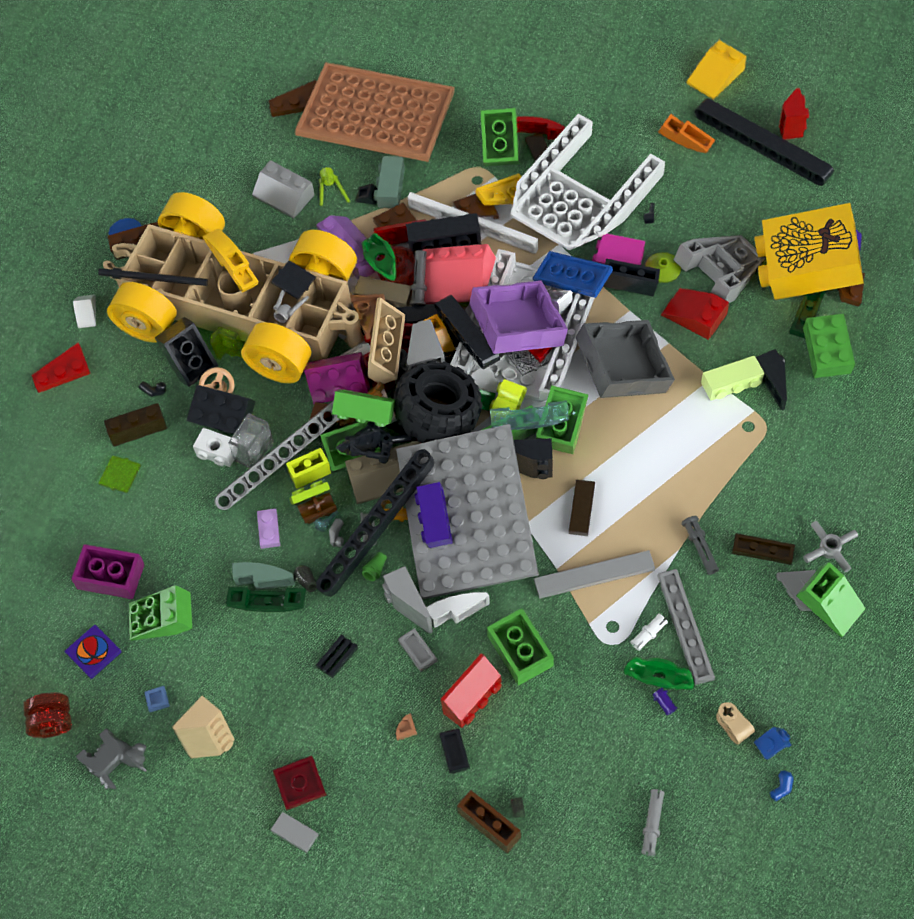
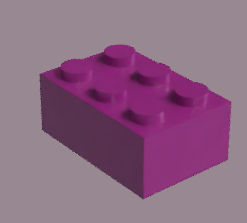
[304,352,371,404]
[71,544,145,599]

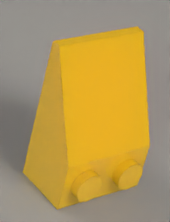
[687,40,746,100]

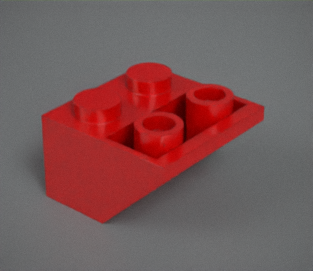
[779,88,809,140]

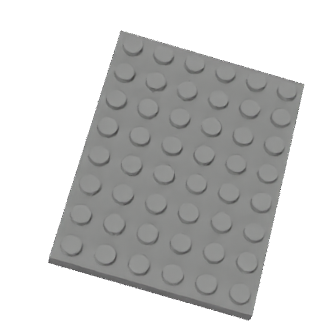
[396,424,539,600]

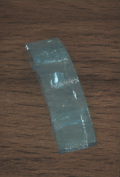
[490,401,569,430]

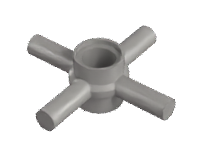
[803,521,858,572]

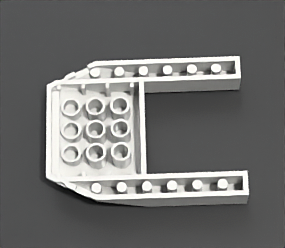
[511,114,665,250]

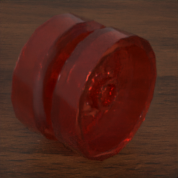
[377,246,415,286]
[23,693,72,738]

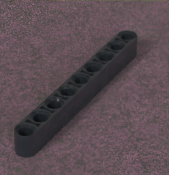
[694,98,834,186]
[316,449,434,597]

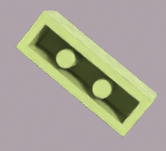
[701,356,764,401]

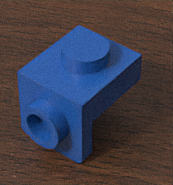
[754,727,792,760]

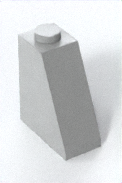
[407,319,445,370]

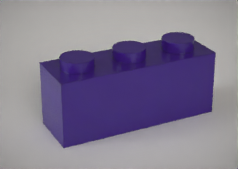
[415,482,453,548]

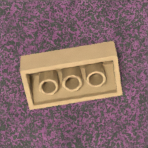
[368,298,405,385]
[172,696,235,758]

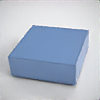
[144,686,170,712]

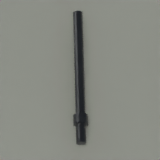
[98,268,208,286]

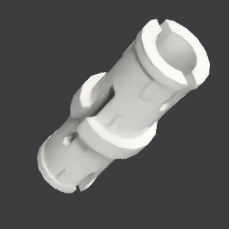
[630,614,668,651]

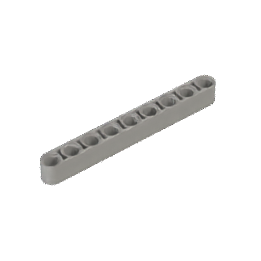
[214,400,340,510]

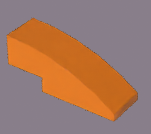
[658,114,715,153]

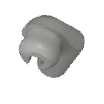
[329,519,344,547]

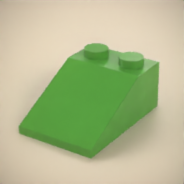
[536,385,588,454]

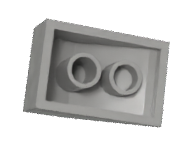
[382,566,433,634]

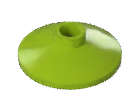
[645,252,681,283]

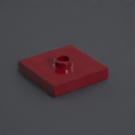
[273,755,326,810]

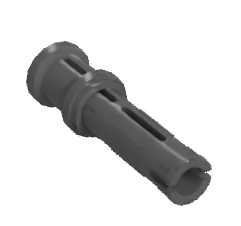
[410,250,427,306]
[681,516,719,575]

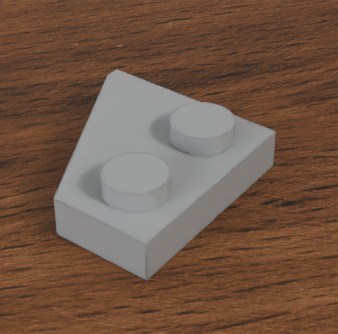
[776,570,816,611]

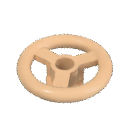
[199,367,235,394]

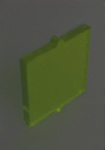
[98,455,141,493]

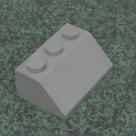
[252,160,314,219]

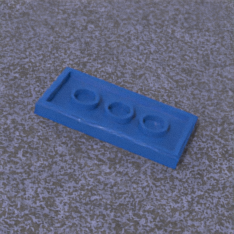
[532,251,613,298]

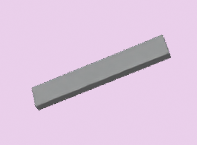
[534,550,655,599]
[657,569,715,685]

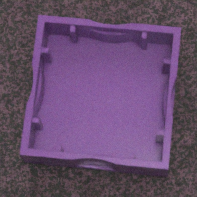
[469,281,568,354]

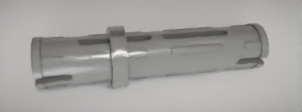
[641,789,664,856]

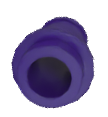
[653,688,678,716]

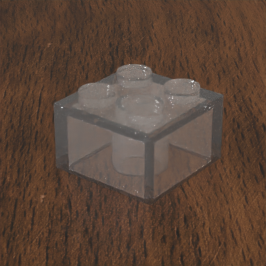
[228,413,274,468]

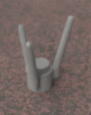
[273,290,309,324]

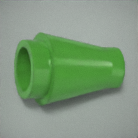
[362,552,387,582]

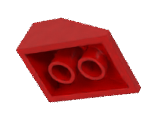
[661,288,729,340]

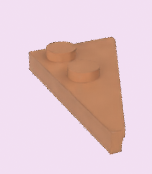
[350,294,385,339]

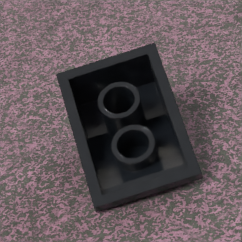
[513,438,553,479]

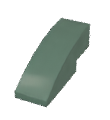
[232,562,295,590]

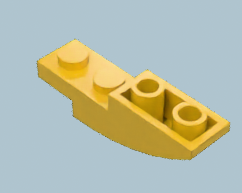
[203,229,259,293]

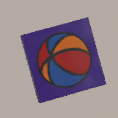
[64,624,122,679]

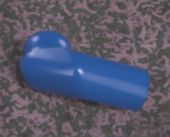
[770,771,794,802]

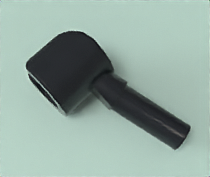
[644,203,655,224]

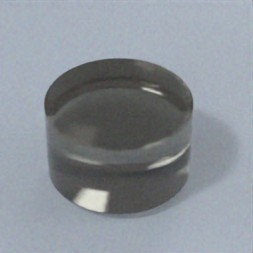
[510,797,525,818]

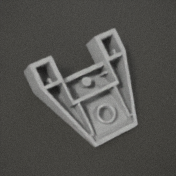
[674,235,766,303]

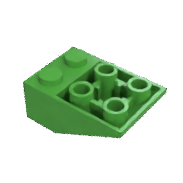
[796,562,866,638]
[129,585,192,641]

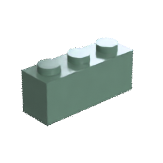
[374,156,405,208]

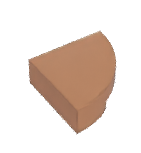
[396,713,417,741]

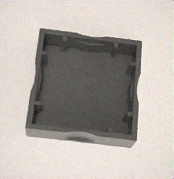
[575,320,675,398]

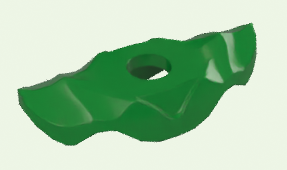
[361,233,396,281]
[623,657,694,690]

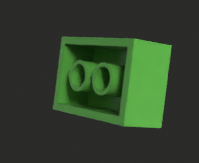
[481,108,519,167]
[803,314,855,378]
[487,608,554,686]

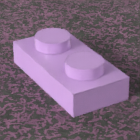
[257,508,280,549]

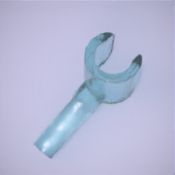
[314,511,339,532]

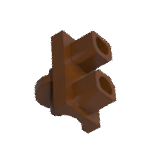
[297,493,337,524]

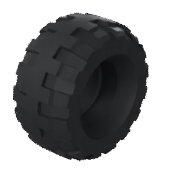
[393,361,482,443]

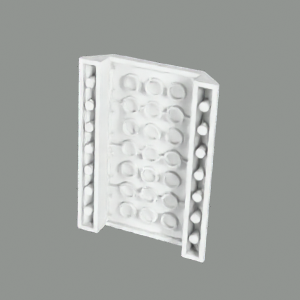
[450,249,594,402]

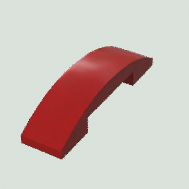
[517,116,565,140]

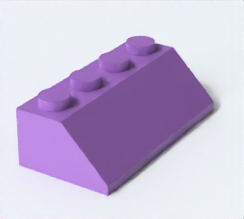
[316,215,385,279]

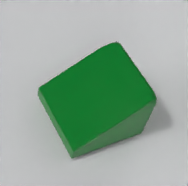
[479,389,496,411]

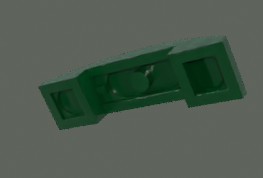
[225,587,306,612]

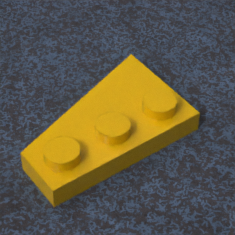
[475,173,521,205]

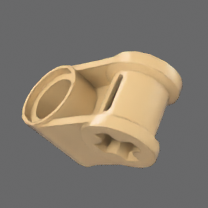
[716,702,755,745]

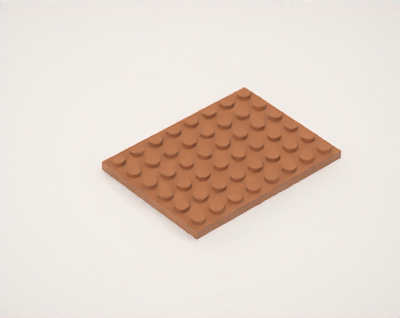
[295,62,455,162]

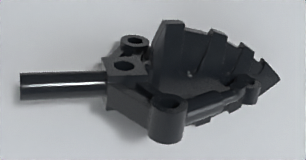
[336,421,412,464]

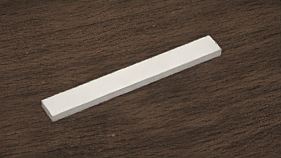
[407,192,538,254]

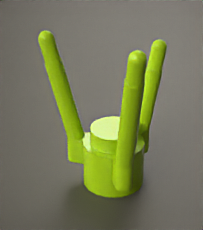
[318,167,350,206]

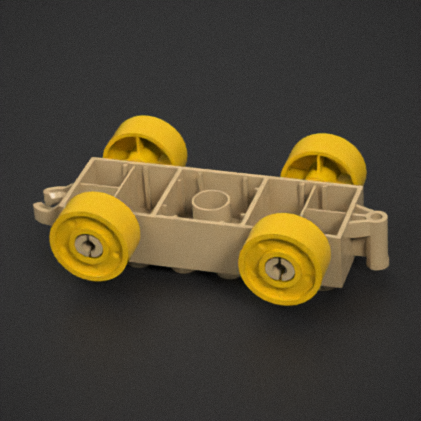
[103,192,364,383]

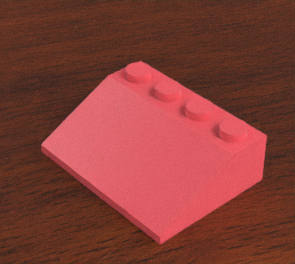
[423,244,496,304]

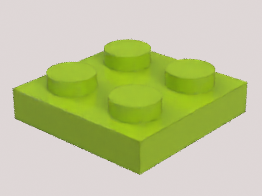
[289,480,330,505]

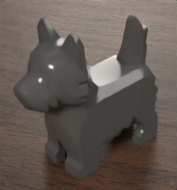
[76,728,147,789]

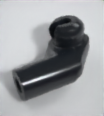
[139,381,166,397]

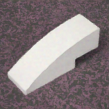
[426,593,490,628]

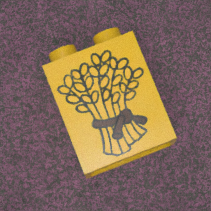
[755,203,864,300]

